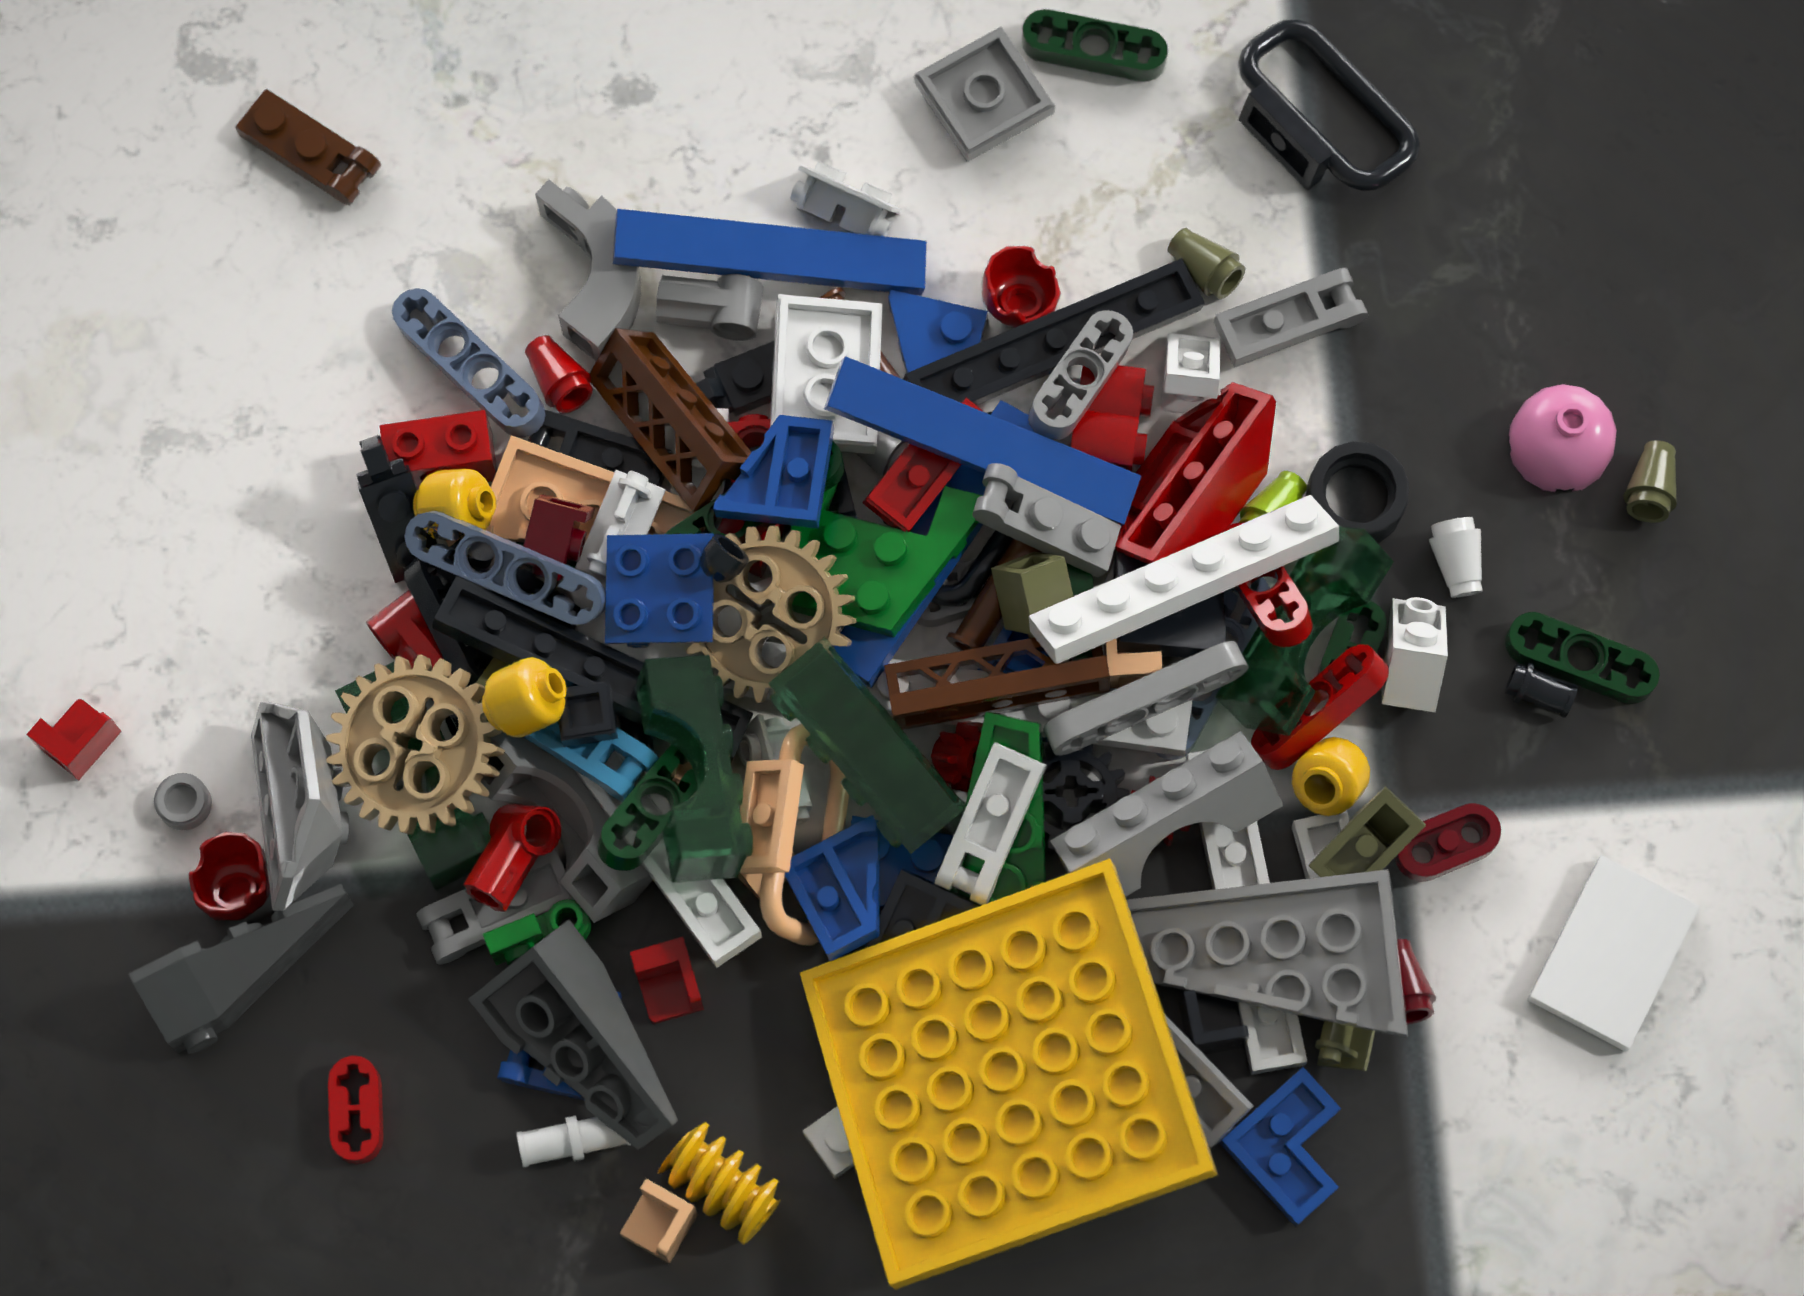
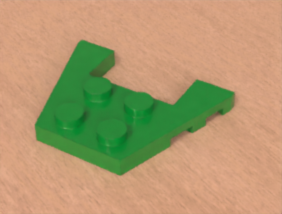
[791,466,983,638]

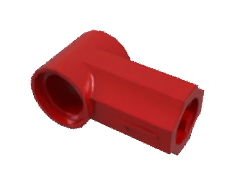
[366,590,452,701]
[463,804,561,912]

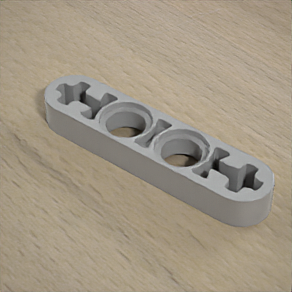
[1043,641,1248,755]

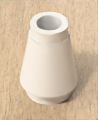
[1428,517,1483,598]

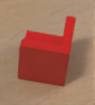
[26,699,122,780]
[630,937,704,1024]

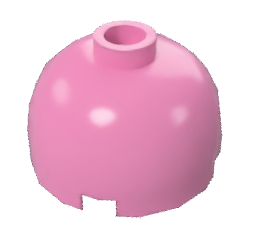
[1509,384,1617,492]

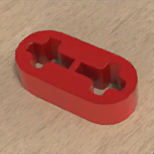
[328,1055,384,1165]

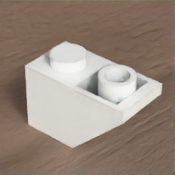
[1382,597,1448,712]

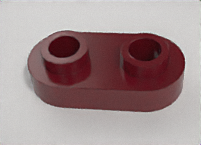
[1395,803,1501,882]

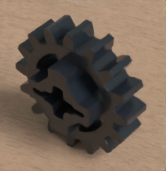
[1042,742,1130,855]

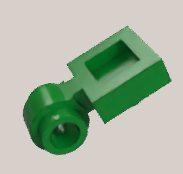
[483,899,591,966]

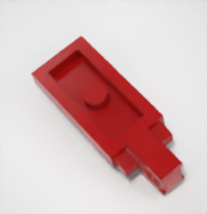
[862,397,983,532]

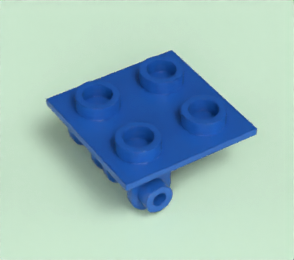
[605,533,715,648]

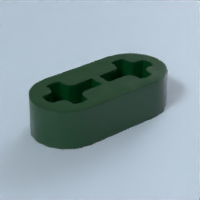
[1317,599,1387,675]

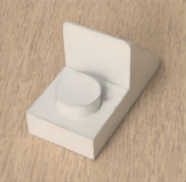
[1161,333,1220,413]

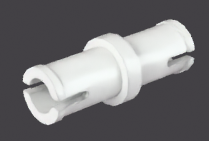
[516,1115,631,1168]

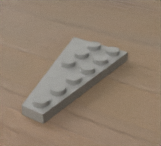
[1126,869,1408,1038]

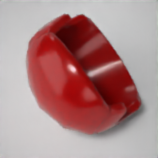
[981,246,1061,329]
[188,832,270,921]

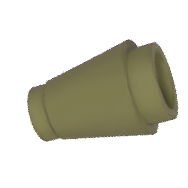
[1168,228,1245,299]
[1623,441,1677,523]

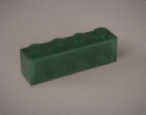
[768,636,965,854]

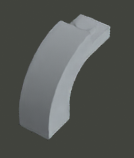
[535,180,641,361]

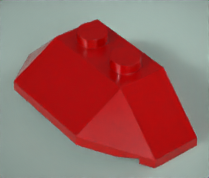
[1115,382,1276,564]

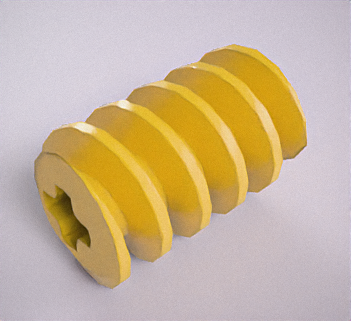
[657,1122,781,1245]

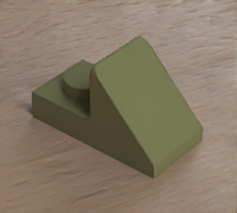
[1309,786,1426,877]

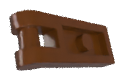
[235,88,381,206]

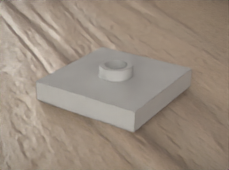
[914,27,1055,162]

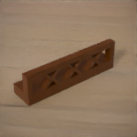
[589,328,751,512]
[884,637,1110,731]

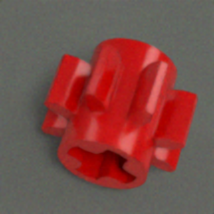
[931,722,981,793]

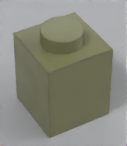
[991,551,1074,638]

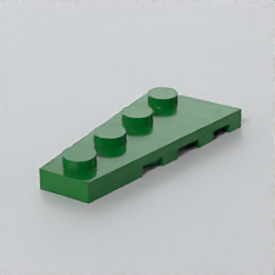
[951,712,1046,903]

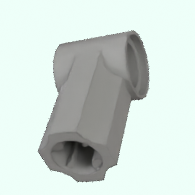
[656,274,764,341]

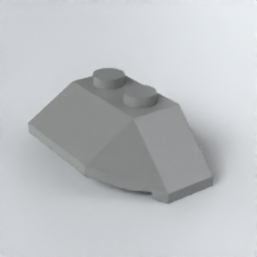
[251,702,349,911]

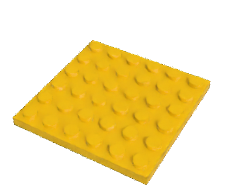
[800,858,1218,1290]

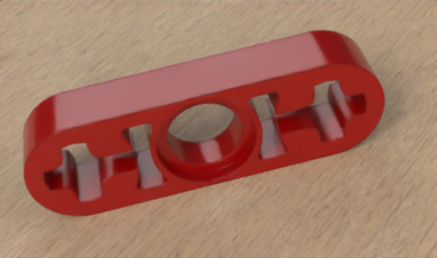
[1221,522,1313,647]
[1251,644,1389,770]

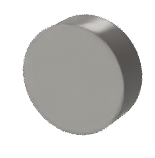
[154,773,212,830]

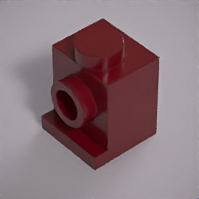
[523,494,595,581]

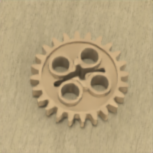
[686,526,856,703]
[326,655,505,835]

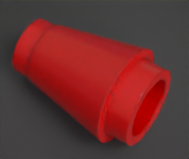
[525,335,593,413]

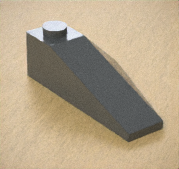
[129,884,354,1054]
[468,920,678,1150]

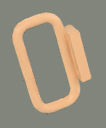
[732,723,852,946]

